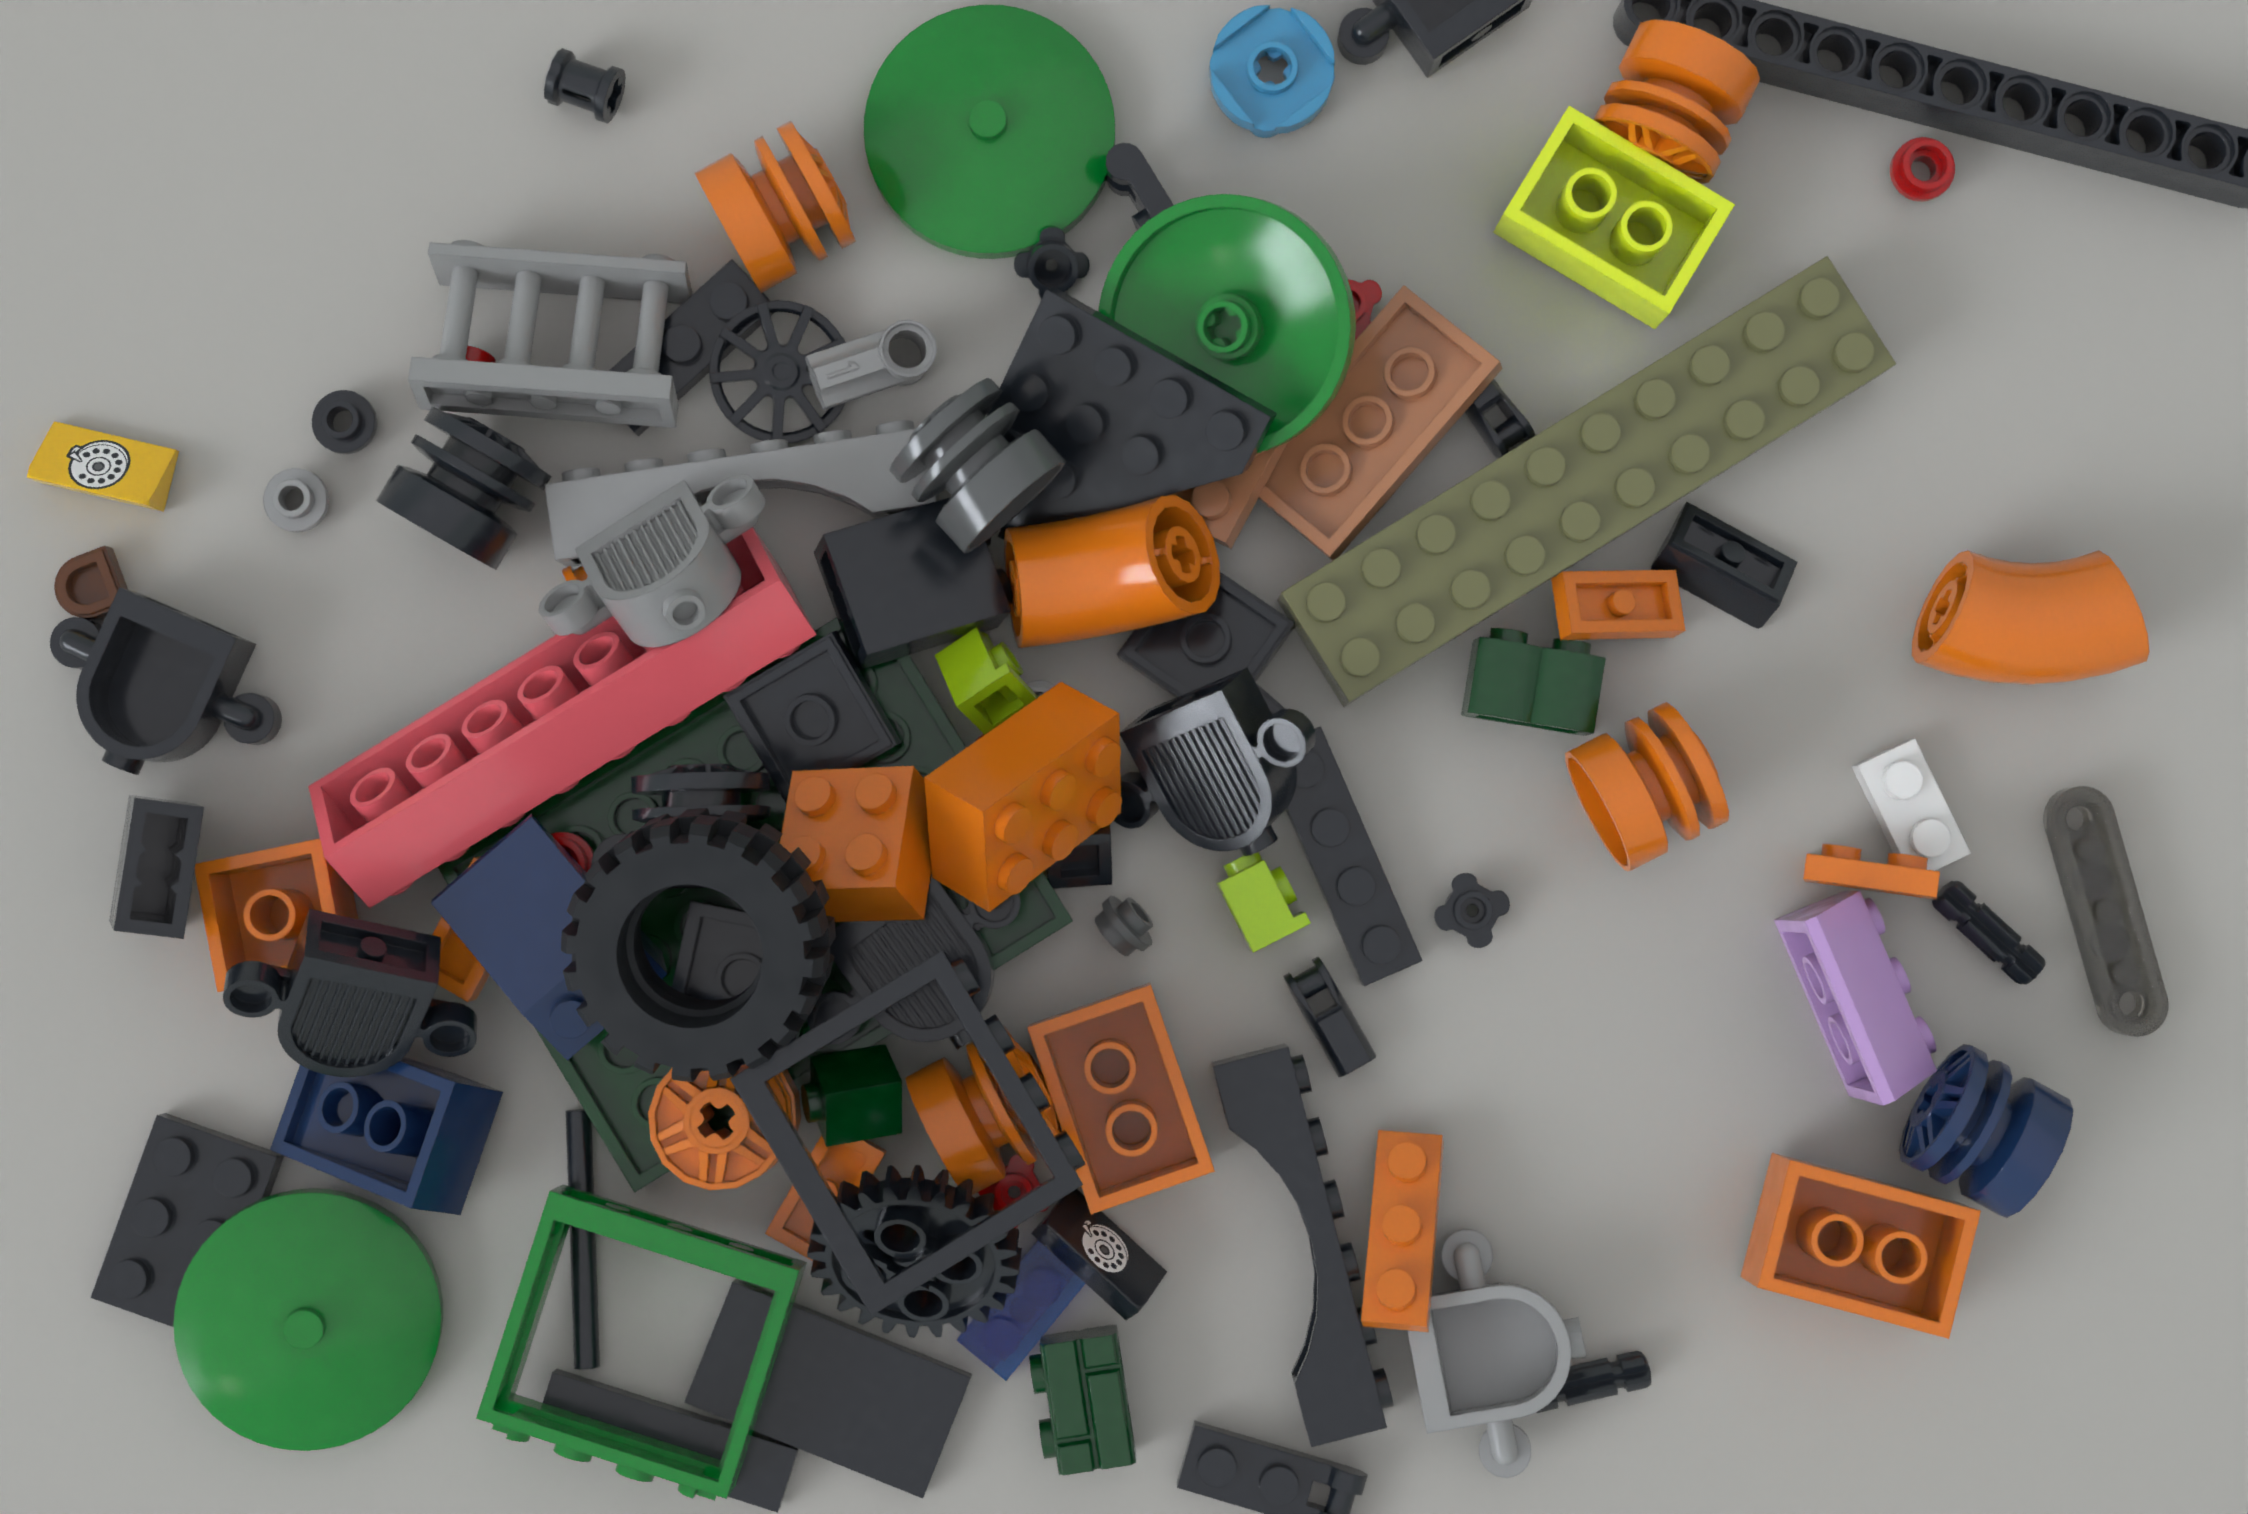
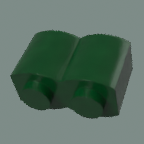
[1461,628,1606,736]

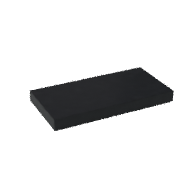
[684,1279,972,1498]

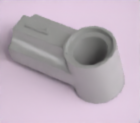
[805,320,937,410]

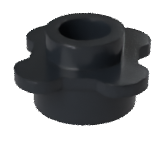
[1014,226,1090,300]
[1434,873,1510,948]

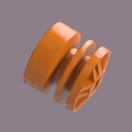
[1593,19,1760,184]
[695,121,856,293]
[1565,702,1729,871]
[905,1025,1062,1196]
[648,1064,801,1190]

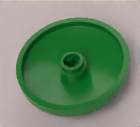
[864,5,1115,259]
[1098,194,1356,454]
[174,1188,443,1451]

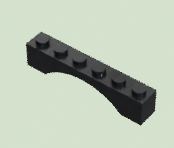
[1211,1043,1394,1447]

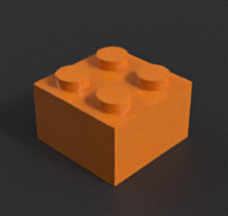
[780,766,931,922]
[194,838,358,992]

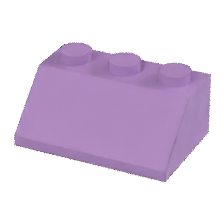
[1774,891,1937,1106]

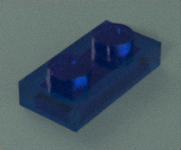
[957,1239,1085,1381]

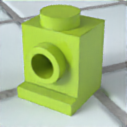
[935,627,1038,735]
[1216,852,1311,953]

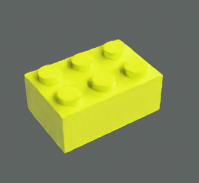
[1493,106,1735,329]

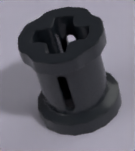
[544,48,626,124]

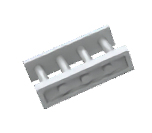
[408,240,692,428]

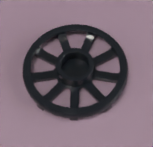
[709,300,846,443]

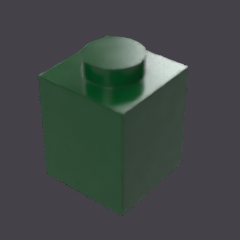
[801,1044,902,1147]

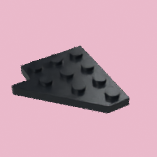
[986,287,1277,540]

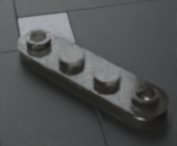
[2043,786,2169,1037]

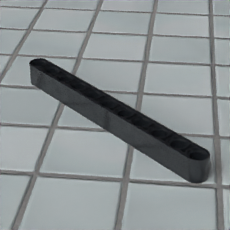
[1613,0,2248,209]

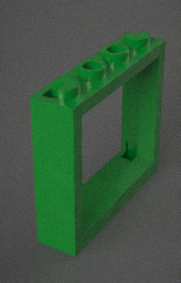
[476,1184,807,1501]

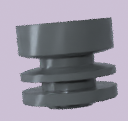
[889,378,1066,553]

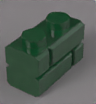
[1029,1325,1136,1476]

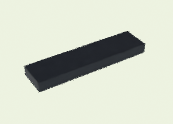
[543,1369,799,1513]

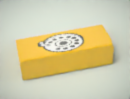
[27,421,179,512]

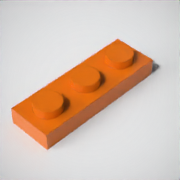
[1361,1130,1444,1332]

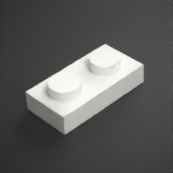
[1851,738,1971,871]

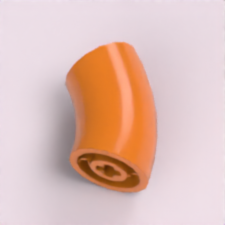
[1004,495,1220,648]
[1912,550,2150,685]

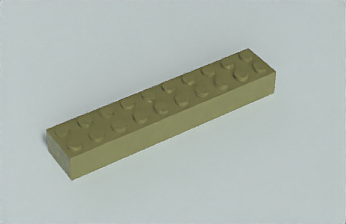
[1277,256,1896,707]

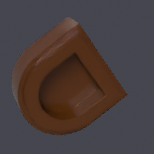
[54,545,128,620]

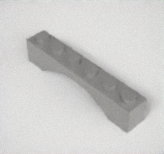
[544,420,939,567]

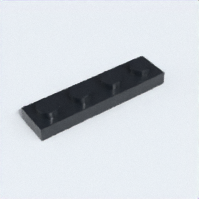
[1286,727,1423,986]

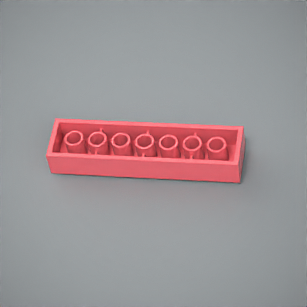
[308,527,817,908]

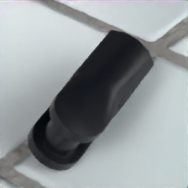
[1465,379,1535,459]
[1283,957,1377,1077]

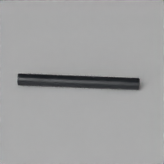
[565,1109,600,1370]

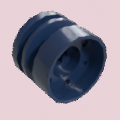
[1899,1044,2073,1218]

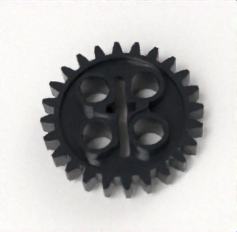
[807,1165,1022,1338]

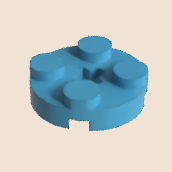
[1209,5,1335,138]

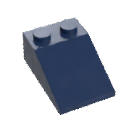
[431,814,668,1061]
[270,1057,503,1215]

